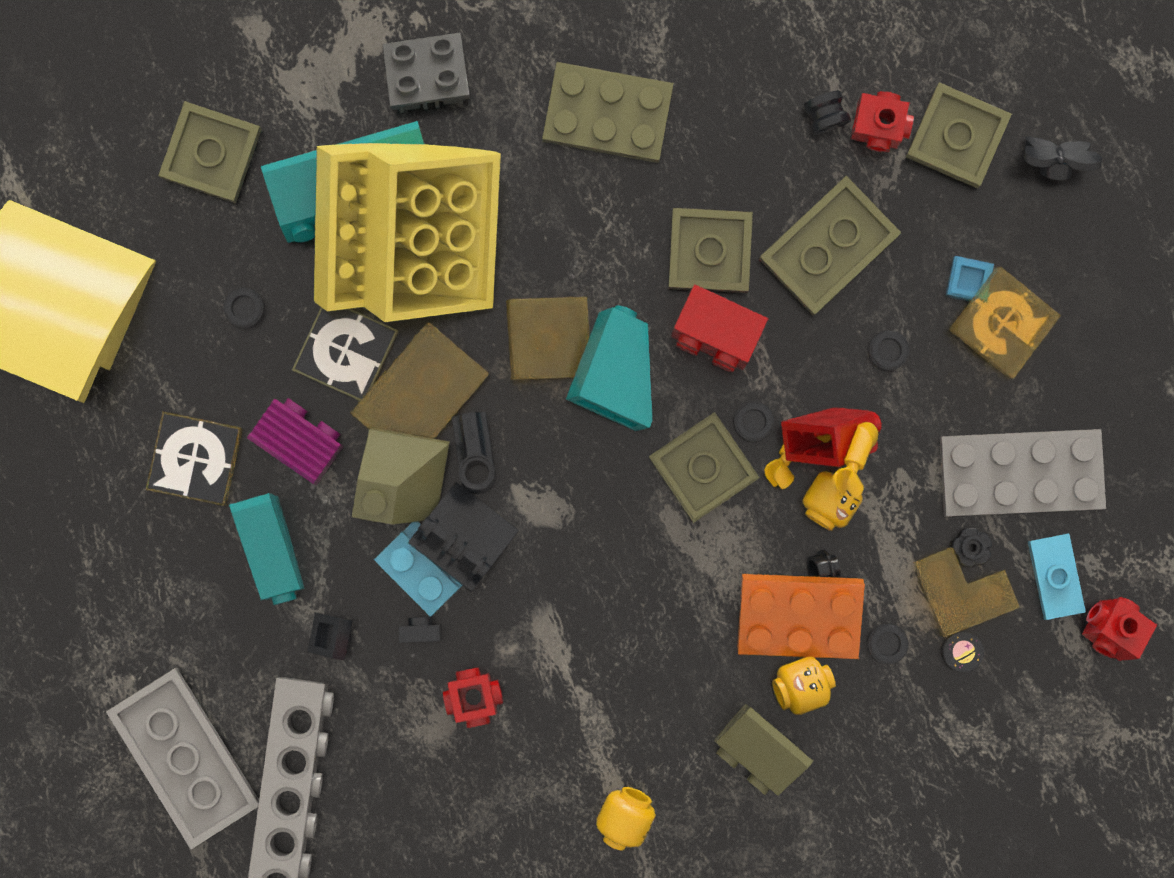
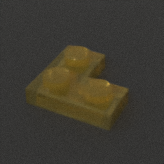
[913,547,1020,637]

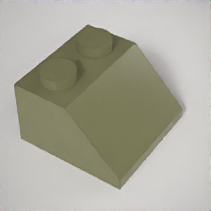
[714,704,813,796]

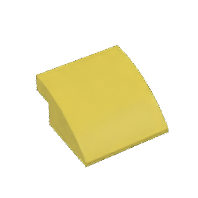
[314,143,501,322]
[0,200,156,403]

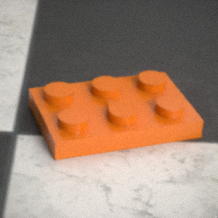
[737,574,865,659]

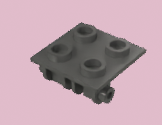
[383,32,470,113]

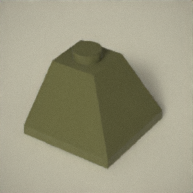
[352,427,450,525]

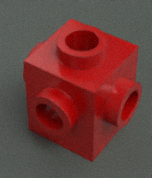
[850,91,914,152]
[1082,597,1157,661]
[443,667,503,728]

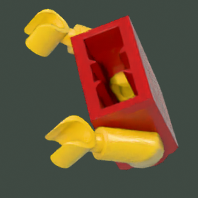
[764,408,882,497]

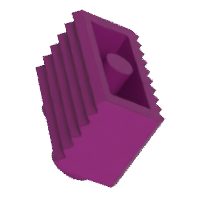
[247,398,344,486]

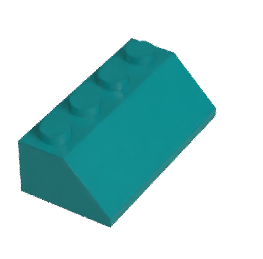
[261,121,425,243]

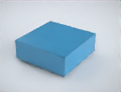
[945,256,994,303]

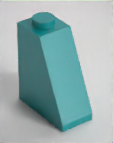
[566,305,652,431]
[229,493,305,605]

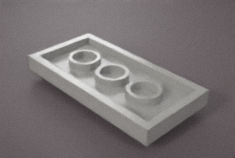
[939,429,1106,517]
[106,668,259,849]

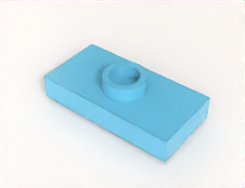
[1028,533,1086,620]

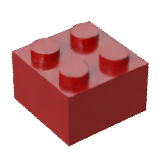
[671,284,769,372]

